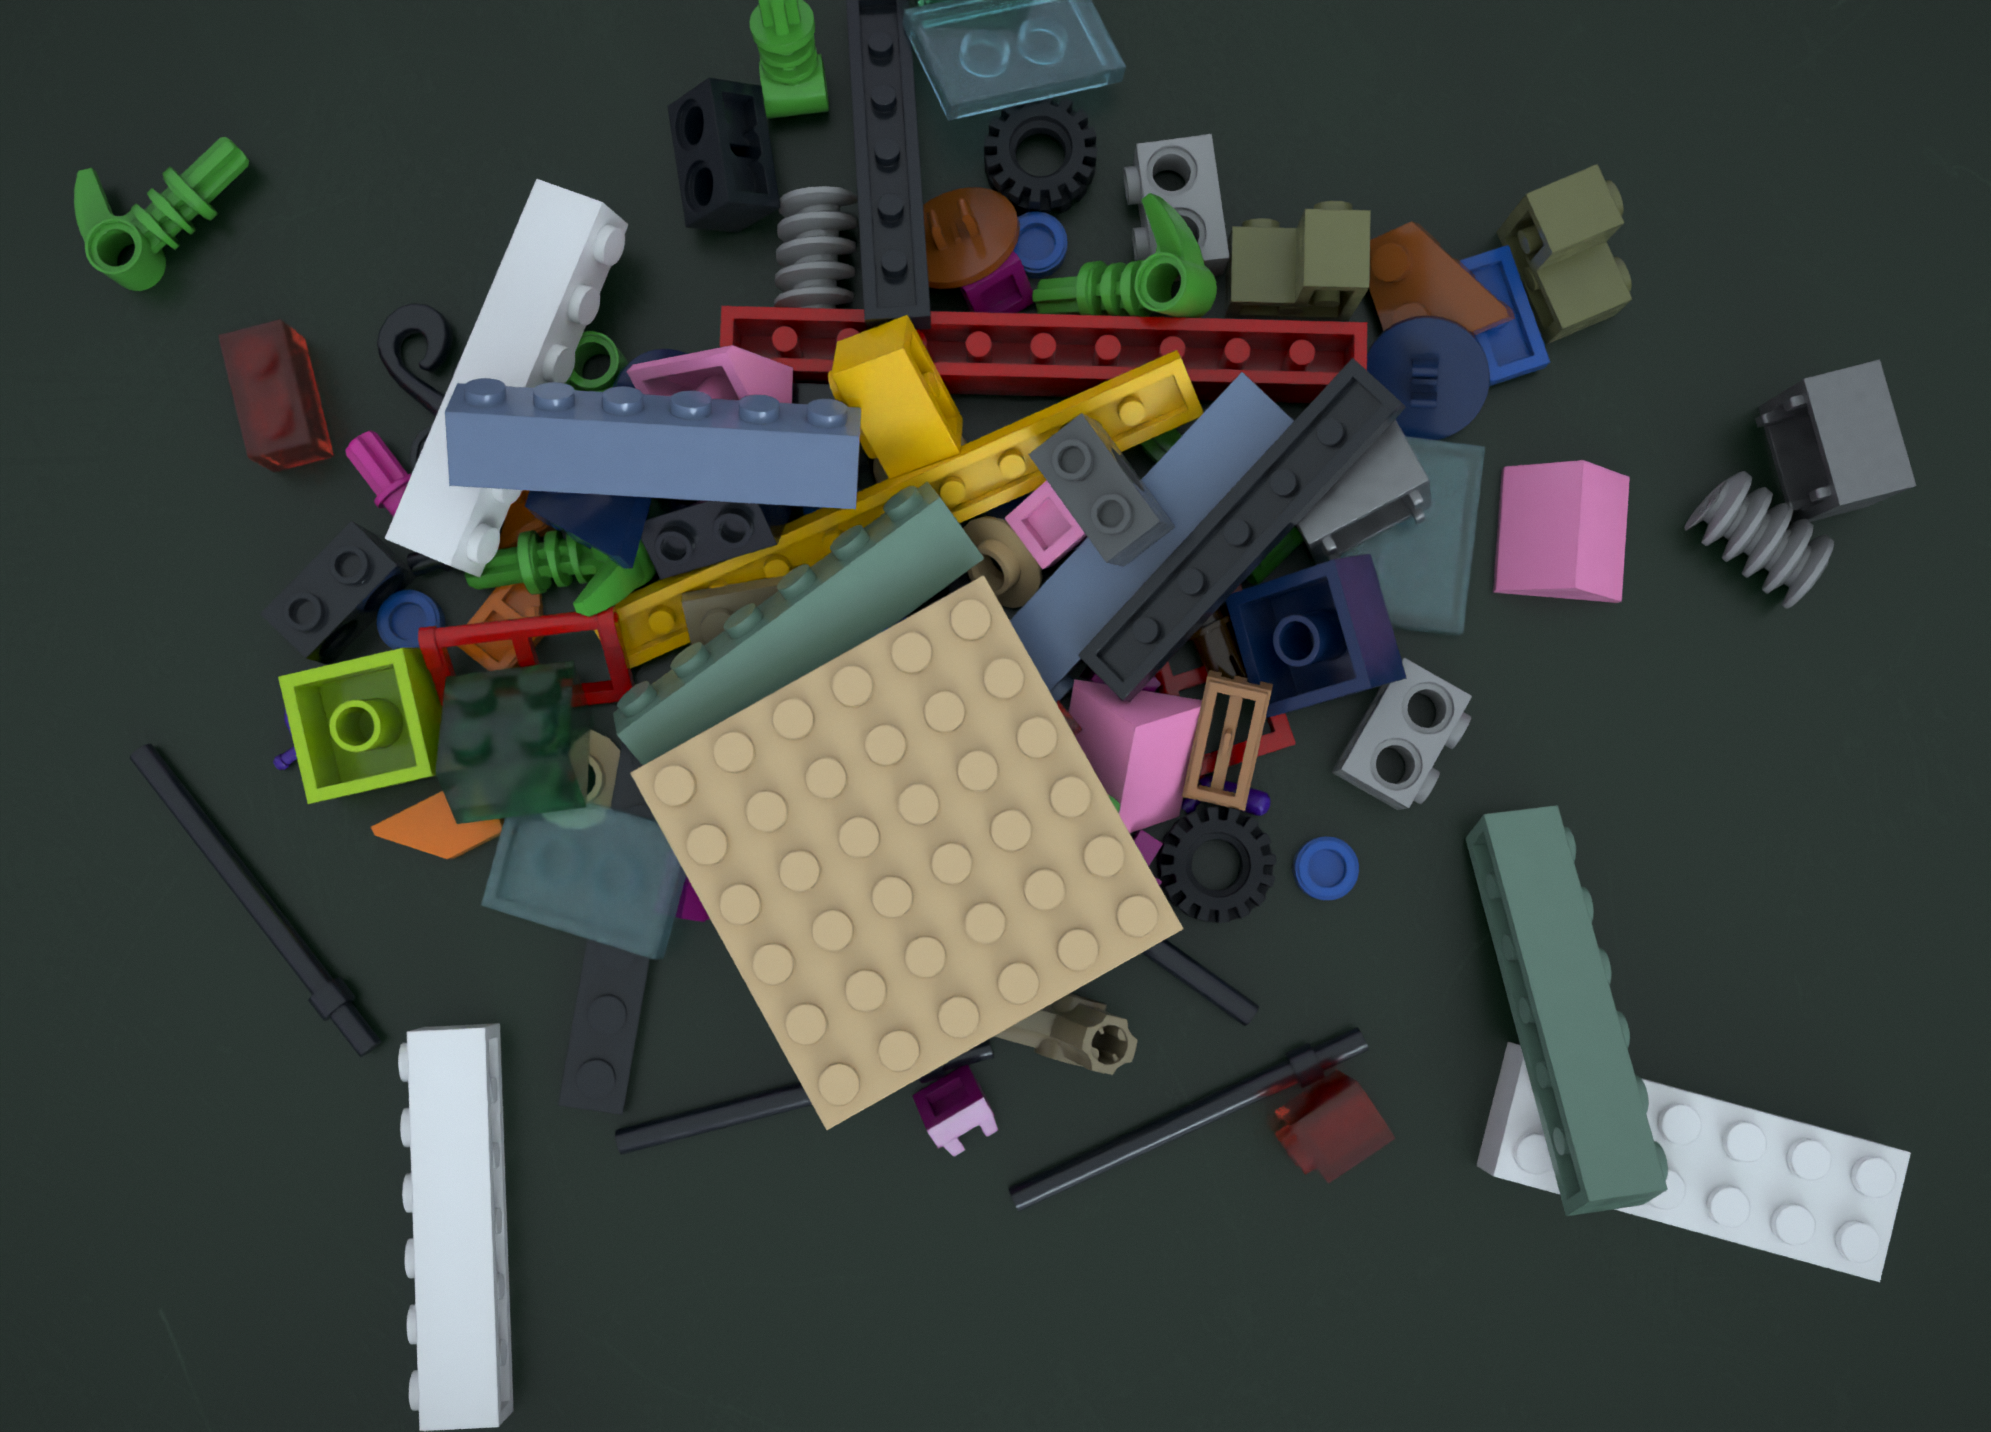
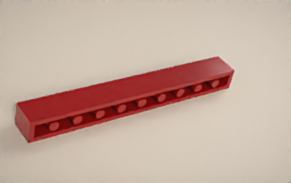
[720,306,1367,403]

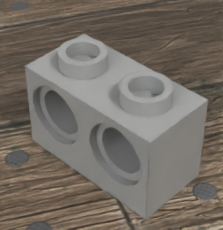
[1123,134,1230,281]
[1332,658,1472,810]

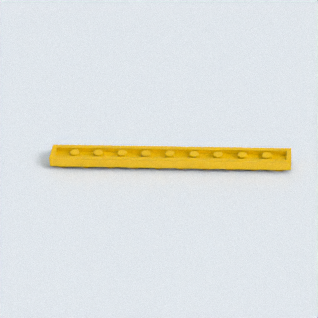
[594,350,1204,669]

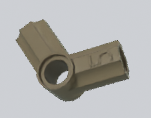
[994,993,1138,1075]

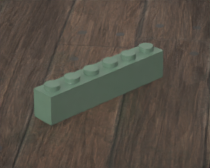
[613,481,985,765]
[1465,805,1668,1216]

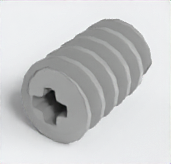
[774,186,858,309]
[1684,471,1834,609]

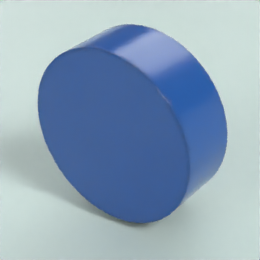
[1014,211,1068,279]
[377,590,445,650]
[1292,836,1359,900]

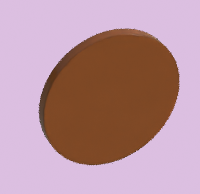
[923,187,1020,289]

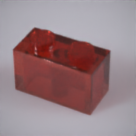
[218,319,334,472]
[1274,1070,1395,1184]

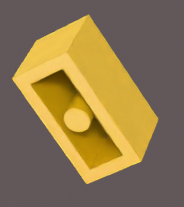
[828,315,963,479]

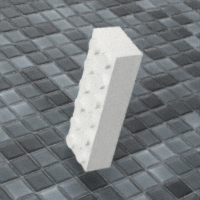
[1476,1042,1911,1282]

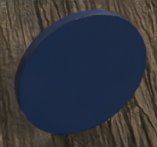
[1367,316,1490,441]

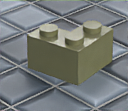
[1496,164,1633,344]
[1225,201,1371,321]

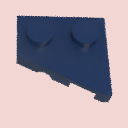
[525,491,652,569]

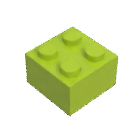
[278,647,457,804]

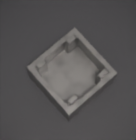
[1755,359,1917,524]
[1296,419,1432,565]

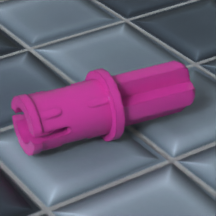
[345,430,412,518]

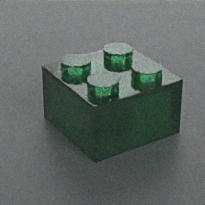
[435,660,591,824]

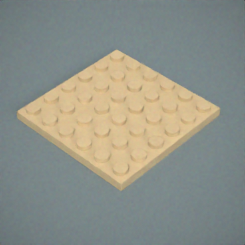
[630,575,1183,1130]

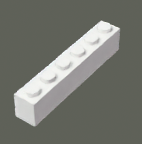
[385,179,629,578]
[398,1023,514,1431]

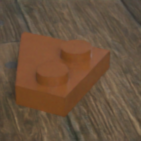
[1369,221,1515,335]

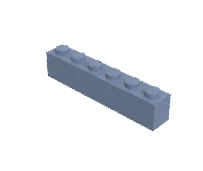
[1010,372,1294,704]
[445,378,861,509]

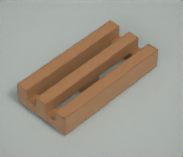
[1182,670,1273,811]

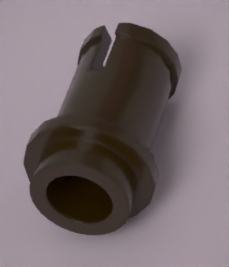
[1187,608,1247,679]

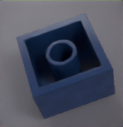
[1225,554,1407,718]

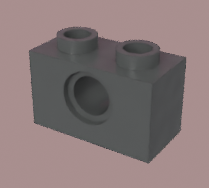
[1028,413,1175,567]

